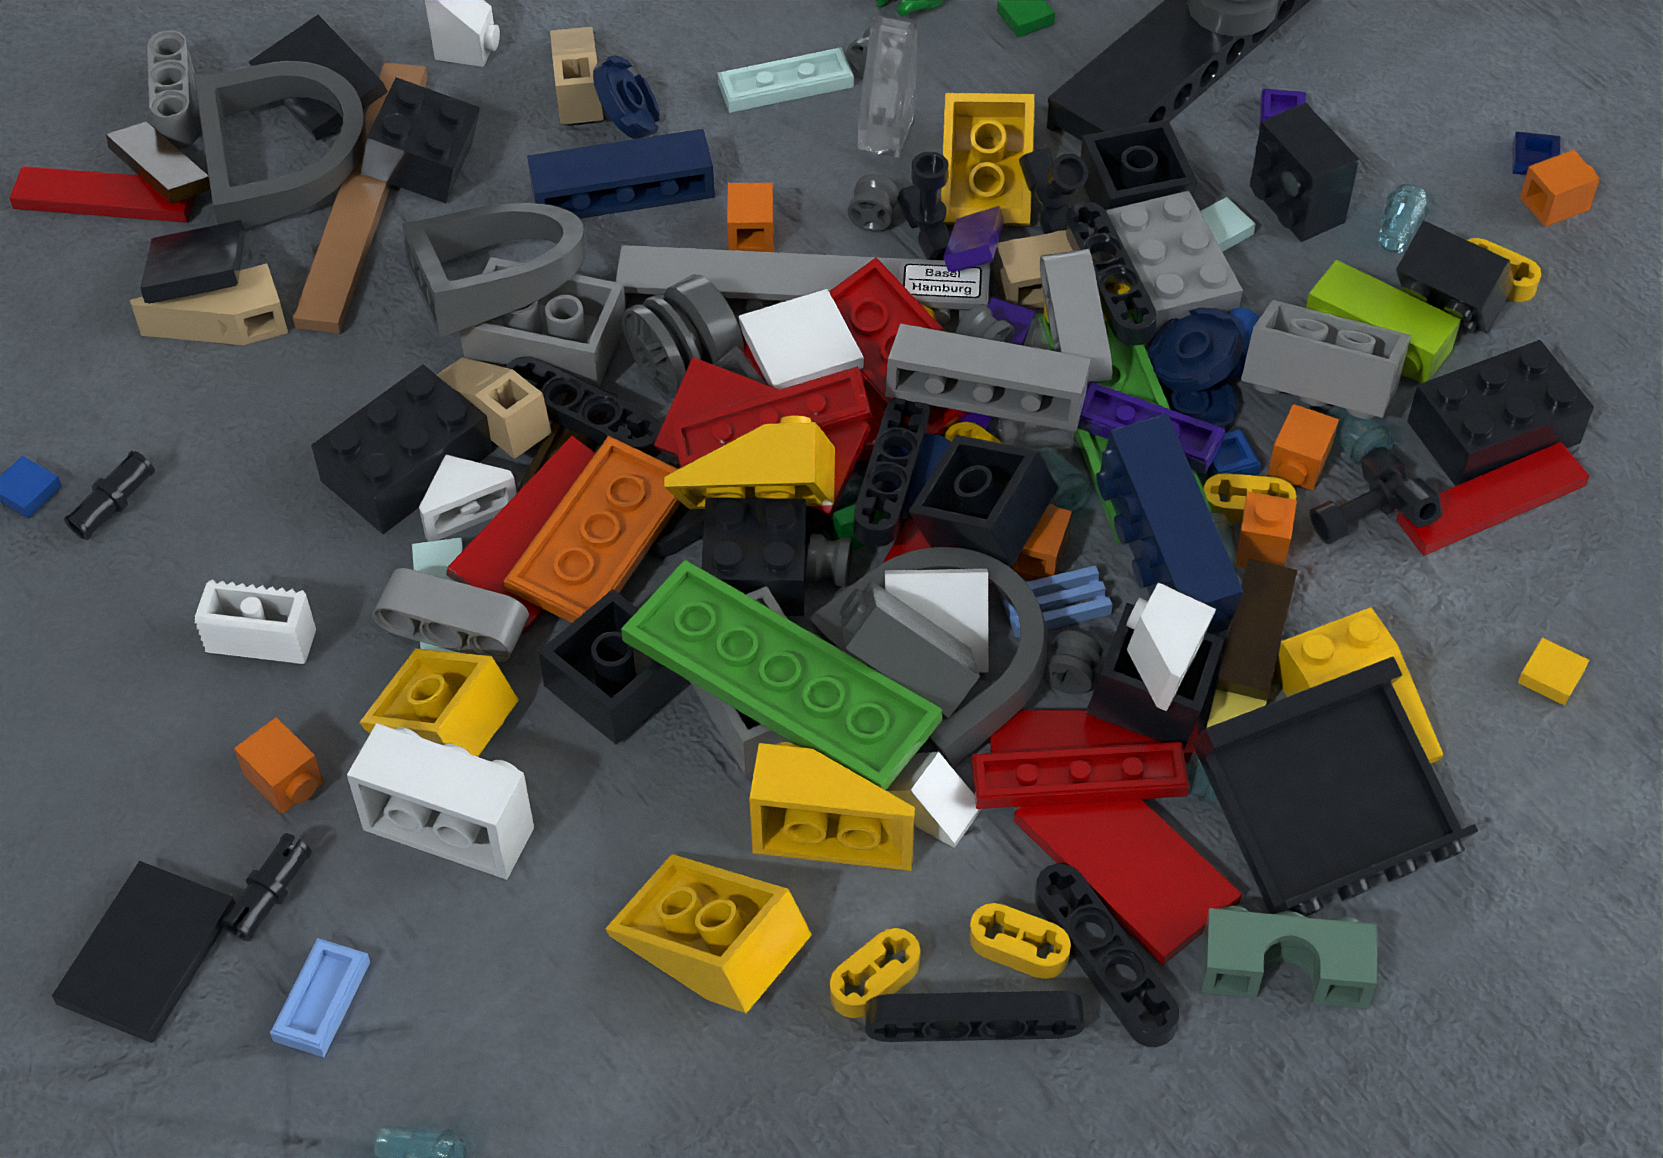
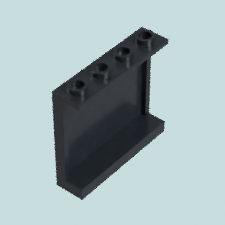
[1192,656,1478,917]

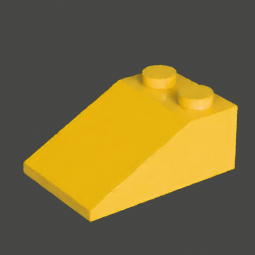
[941,93,1035,226]
[664,416,835,509]
[1273,607,1443,764]
[749,742,915,871]
[605,854,812,1014]

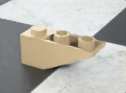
[550,27,604,125]
[130,263,288,345]
[437,357,552,459]

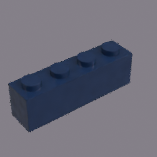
[527,129,715,219]

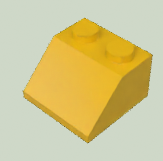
[359,648,519,757]

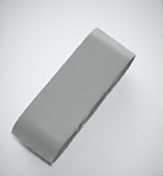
[147,30,198,149]
[1040,249,1112,384]
[372,568,529,663]

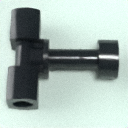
[1019,148,1088,234]
[898,152,951,261]
[1310,447,1442,544]

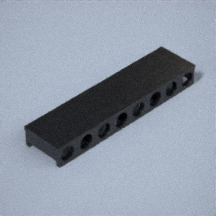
[1046,0,1310,141]

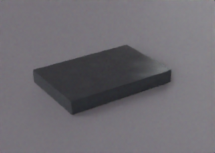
[249,14,388,141]
[140,220,245,304]
[52,861,235,1043]

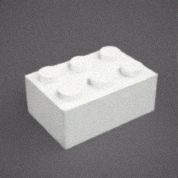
[347,723,534,880]

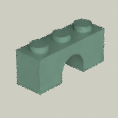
[1201,906,1377,1009]

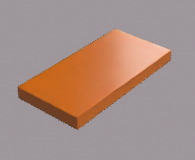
[504,436,682,623]

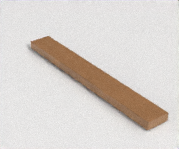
[293,62,428,334]

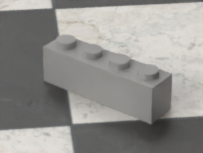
[885,324,1091,432]

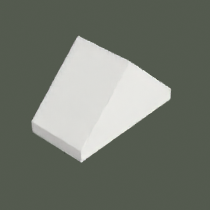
[419,455,517,542]
[886,752,982,848]

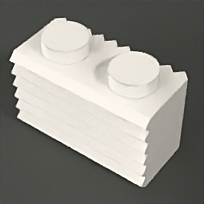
[195,579,316,664]

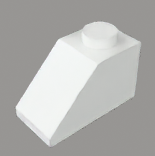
[425,0,500,67]
[1126,583,1216,711]

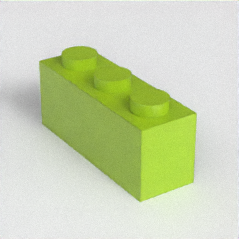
[1306,260,1461,383]

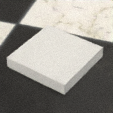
[739,289,864,390]
[885,569,989,673]

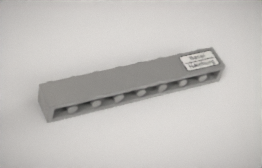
[616,245,990,333]

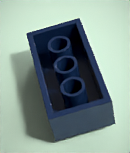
[1096,413,1244,634]

